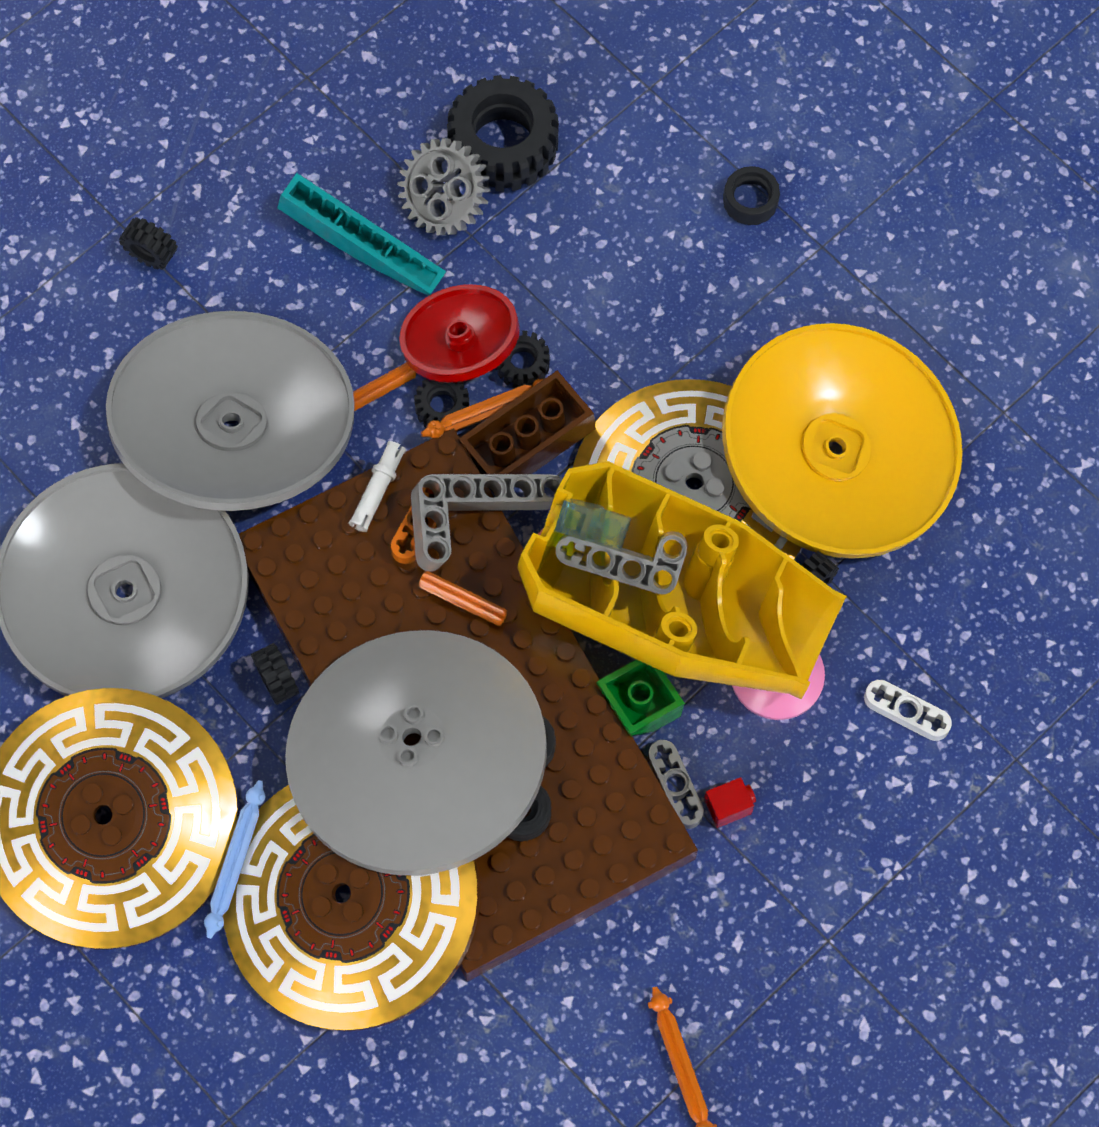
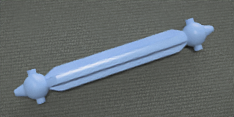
[204,780,265,939]

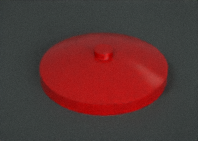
[399,284,520,382]

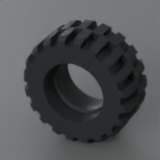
[447,75,559,192]

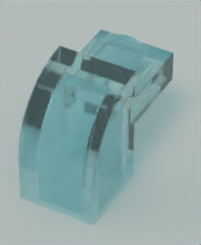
[555,499,631,549]

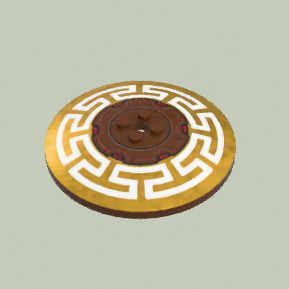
[0,688,239,949]
[223,785,480,1031]

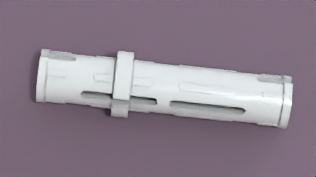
[349,441,406,532]

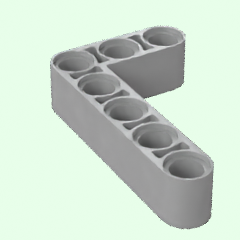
[411,474,562,572]

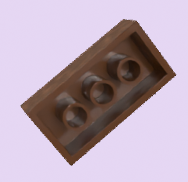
[459,370,596,493]

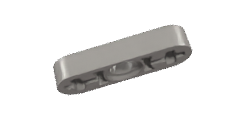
[648,740,704,829]

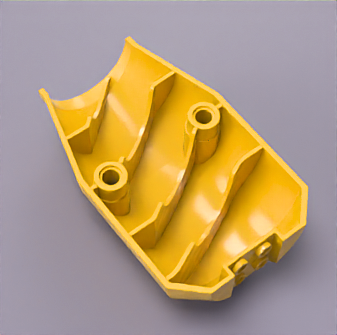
[518,461,847,699]

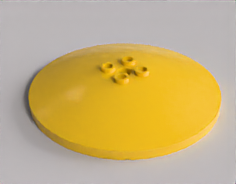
[722,323,962,558]

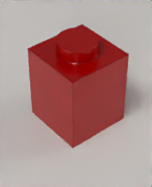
[704,777,756,828]

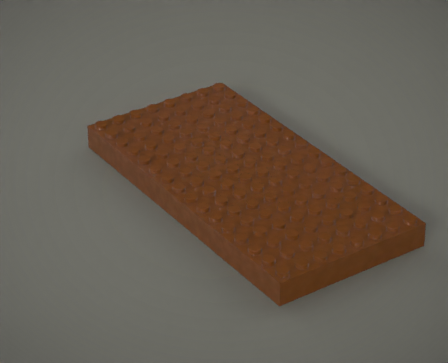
[239,428,698,982]

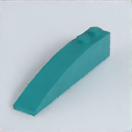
[277,173,446,296]

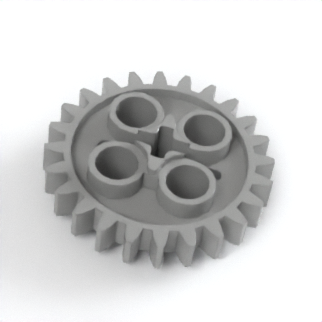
[397,138,490,235]

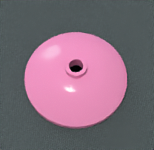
[732,654,825,720]

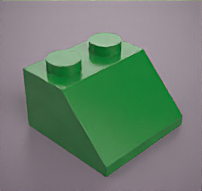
[596,659,685,736]

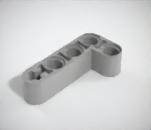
[555,531,687,594]

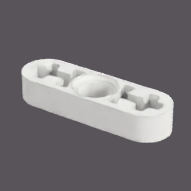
[864,680,952,741]

